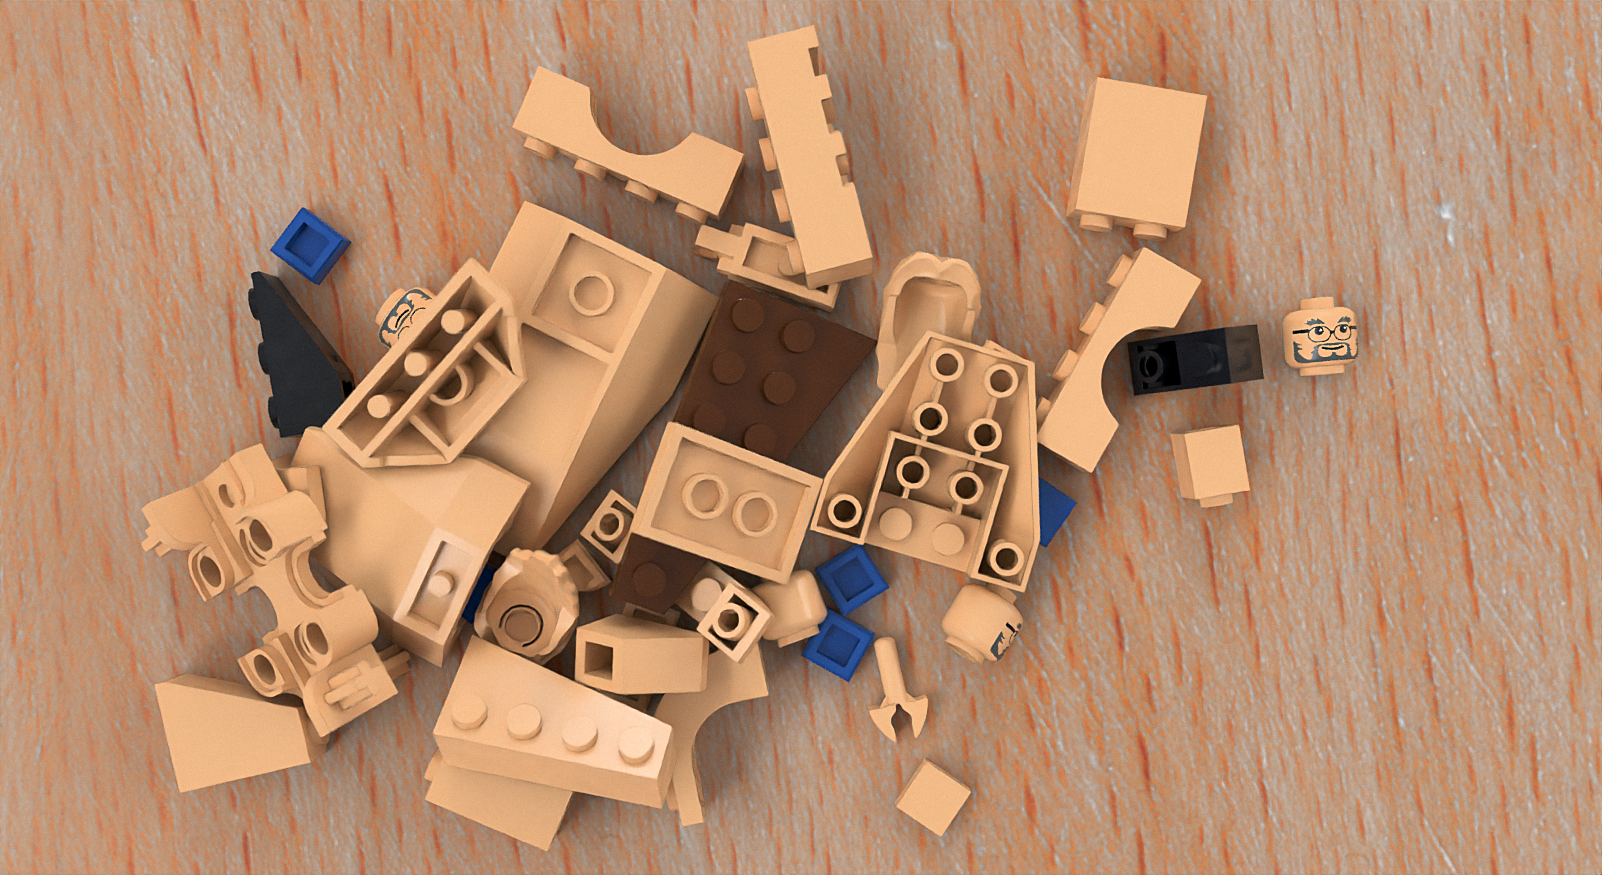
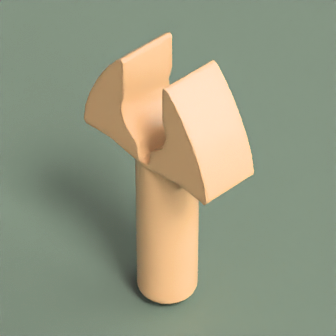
[868,637,928,743]

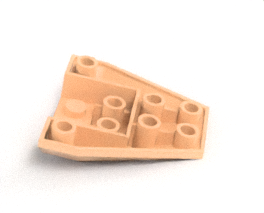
[810,330,1040,593]
[290,426,531,668]

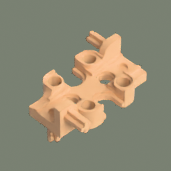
[141,443,411,737]

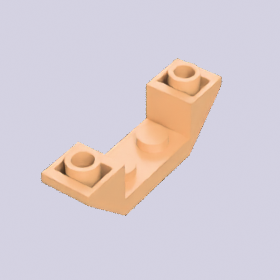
[580,489,775,664]

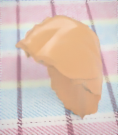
[876,251,982,393]
[474,548,579,666]

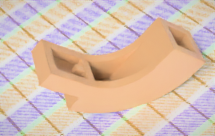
[653,639,769,827]

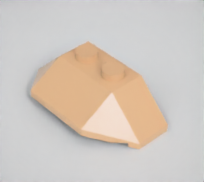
[322,258,527,468]

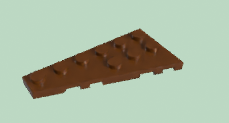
[608,279,878,615]

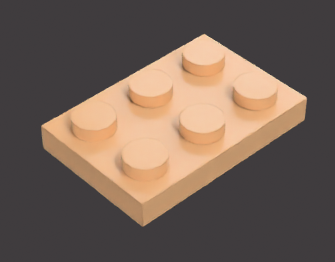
[629,421,824,586]

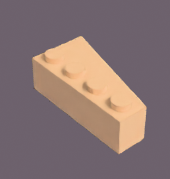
[745,25,873,290]
[432,635,677,809]

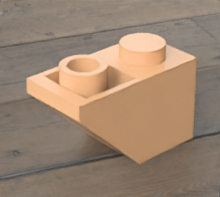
[575,614,709,695]

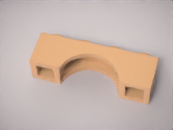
[512,66,746,225]
[1036,247,1202,473]

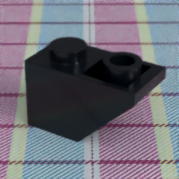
[1127,324,1264,396]

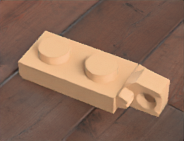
[694,222,842,313]

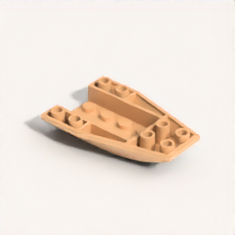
[462,201,719,556]

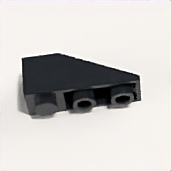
[248,271,356,438]

